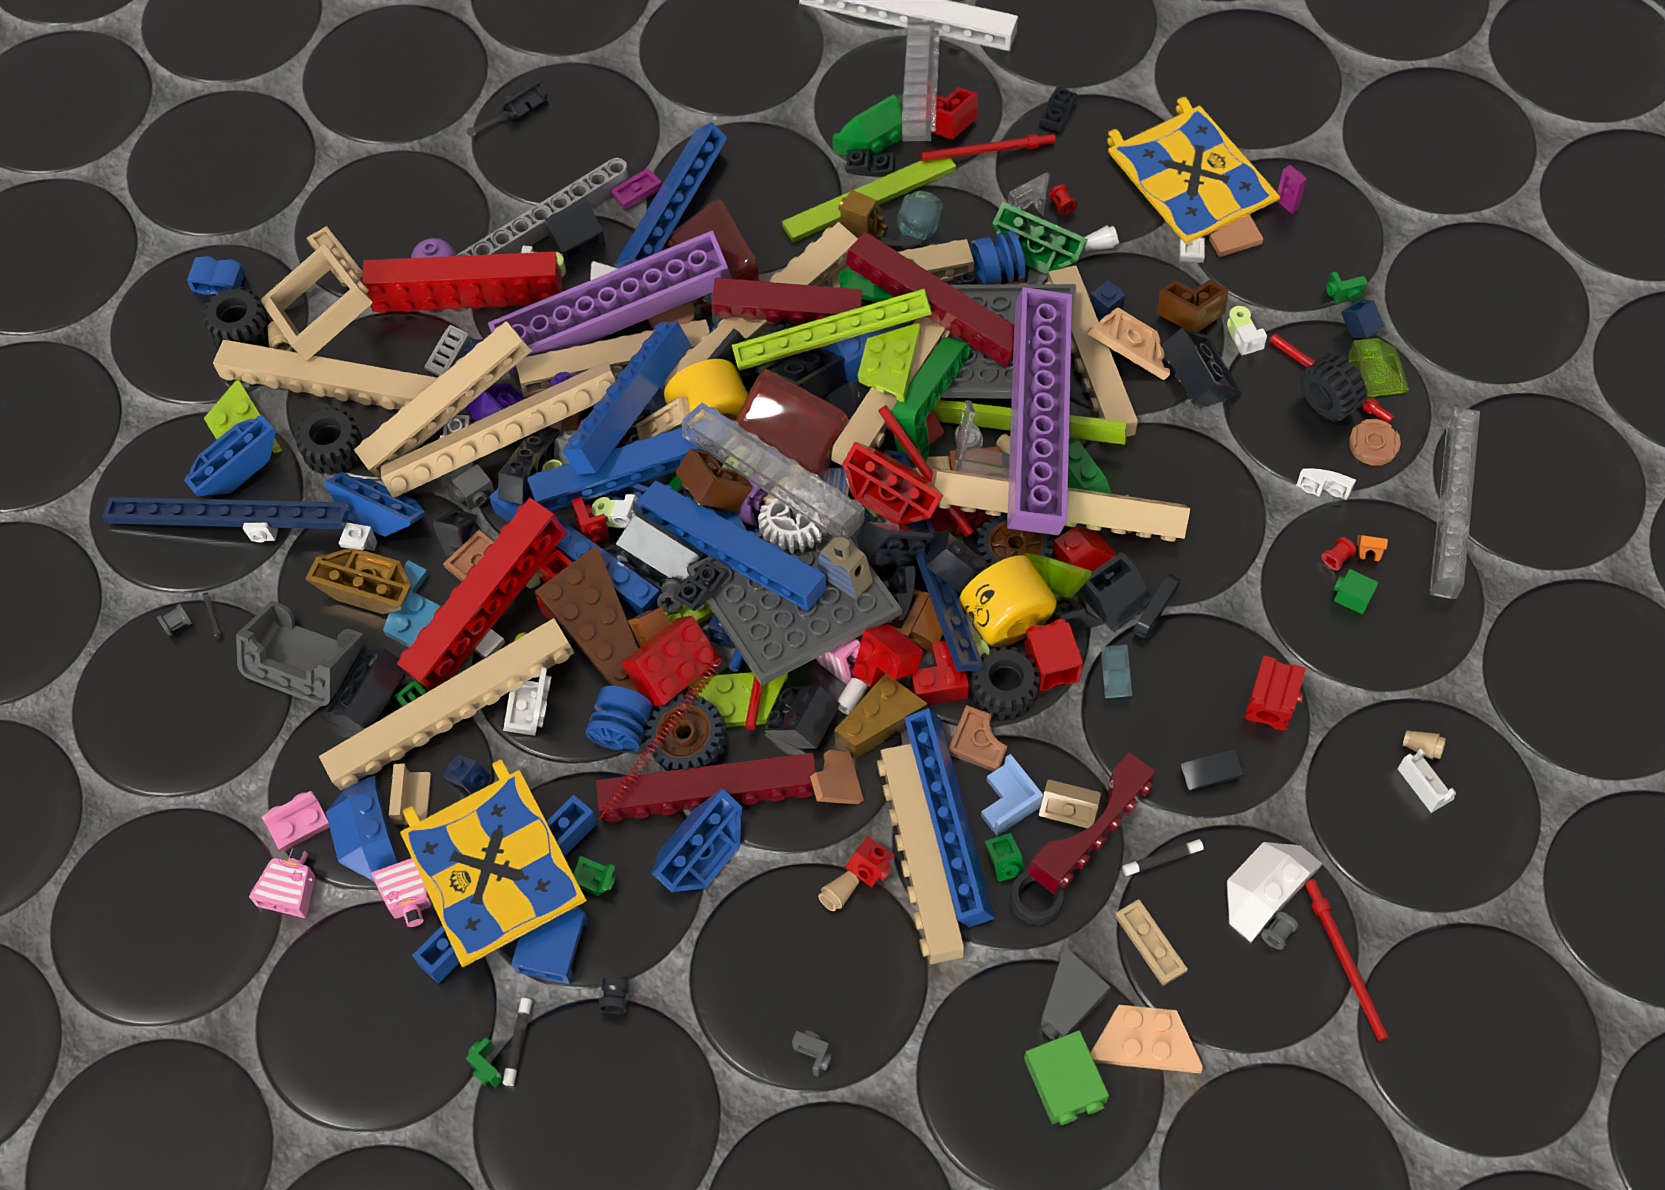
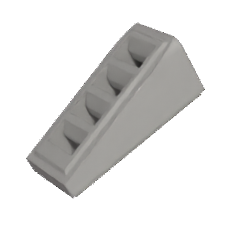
[424,325,471,376]

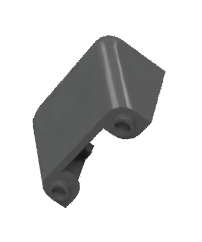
[236,601,363,706]

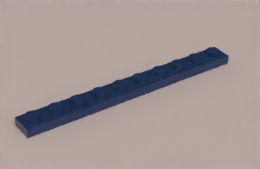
[883,450,984,672]
[102,497,350,529]

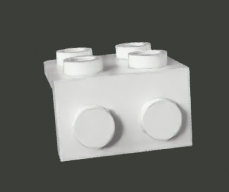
[503,667,551,736]

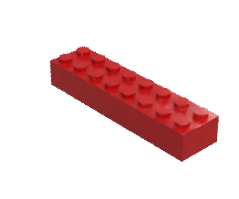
[362,252,562,313]
[397,498,567,691]

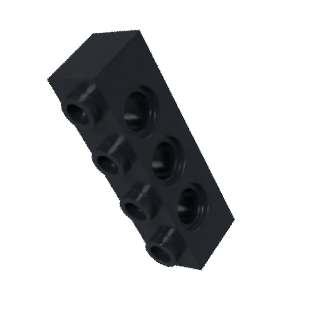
[498,426,559,504]

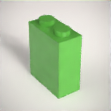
[1024,1030,1109,1125]

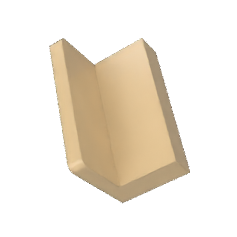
[389,764,432,825]
[1039,780,1101,828]

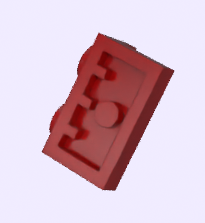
[572,497,610,547]

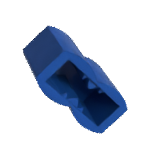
[187,256,245,295]

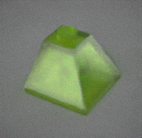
[1348,338,1409,397]
[1023,552,1092,601]

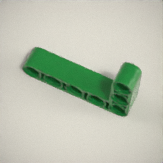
[892,337,970,463]

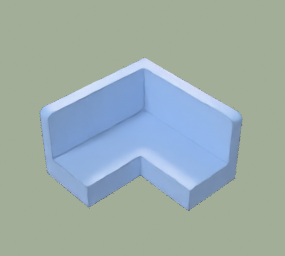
[981,754,1043,837]

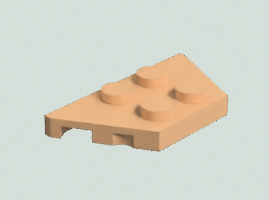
[1087,307,1170,380]
[1090,1005,1202,1073]

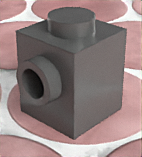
[452,464,495,510]

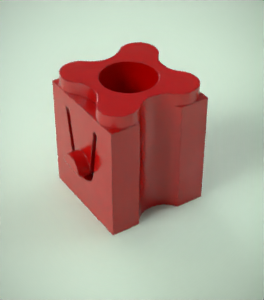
[1024,619,1083,692]
[1245,655,1306,731]

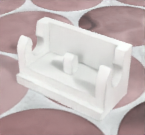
[1398,749,1456,813]

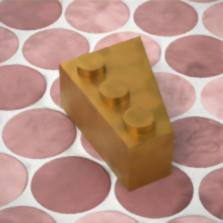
[838,190,888,239]
[835,673,928,758]

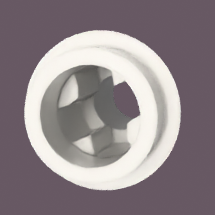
[1084,226,1119,251]

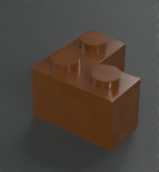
[1157,280,1229,333]
[675,448,753,512]

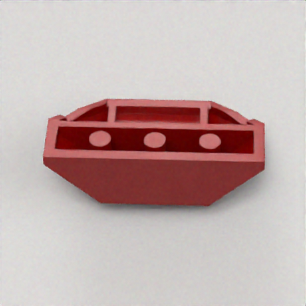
[842,442,944,525]

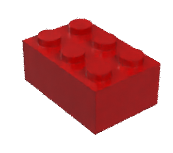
[621,615,719,706]

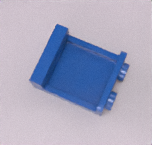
[511,906,588,984]

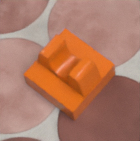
[1356,535,1388,561]

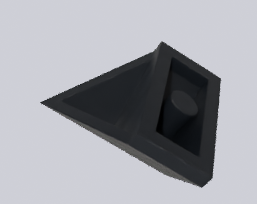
[1050,595,1105,633]

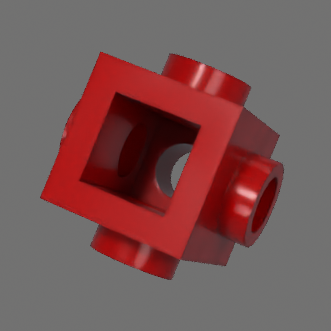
[845,836,895,887]

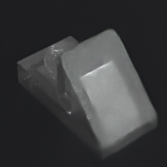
[1008,172,1050,215]

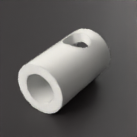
[837,678,868,715]

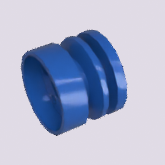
[971,230,1025,285]
[585,686,653,753]

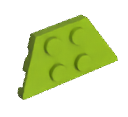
[858,323,921,402]
[204,380,282,453]
[687,672,788,727]

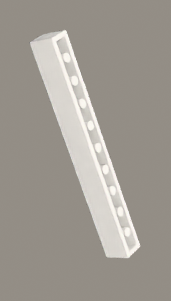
[799,0,1018,51]

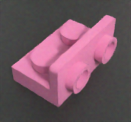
[262,791,329,853]

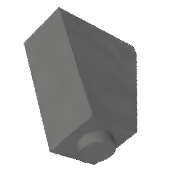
[1041,948,1110,1040]

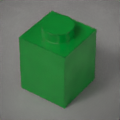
[1333,569,1379,615]

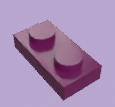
[1277,165,1307,214]
[611,168,662,210]

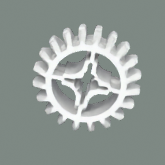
[758,488,829,554]

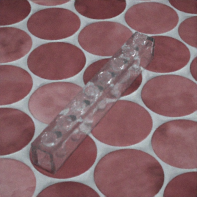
[902,21,940,141]
[682,402,865,539]
[1430,407,1480,599]

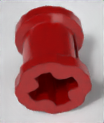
[1049,184,1078,216]
[1321,537,1356,571]

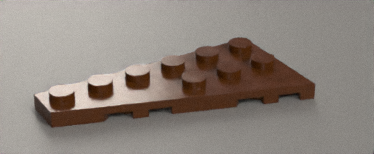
[535,545,640,694]

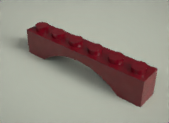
[1027,752,1156,894]

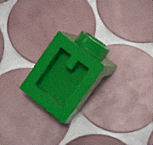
[985,833,1024,882]

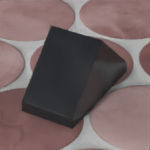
[433,509,477,548]

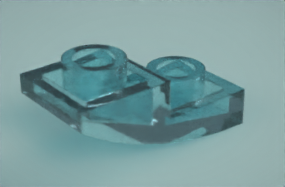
[1101,645,1132,698]

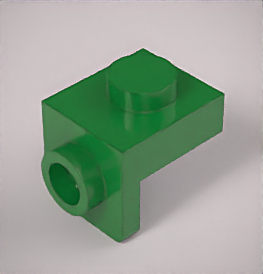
[1326,271,1368,305]
[572,856,615,896]
[466,1037,503,1088]

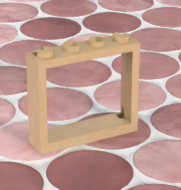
[260,243,373,360]

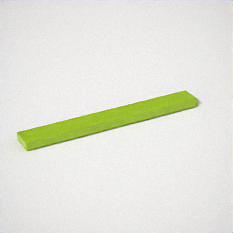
[782,158,956,243]
[732,289,931,371]
[932,400,1127,445]

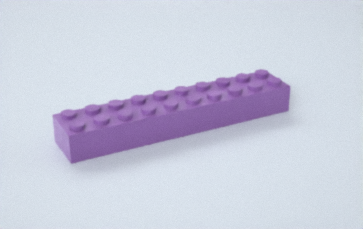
[488,230,732,375]
[1007,287,1072,535]

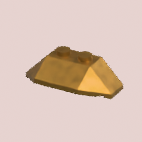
[305,548,412,614]

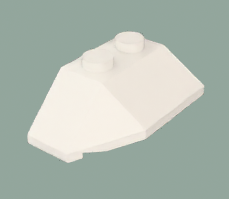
[1227,842,1322,942]

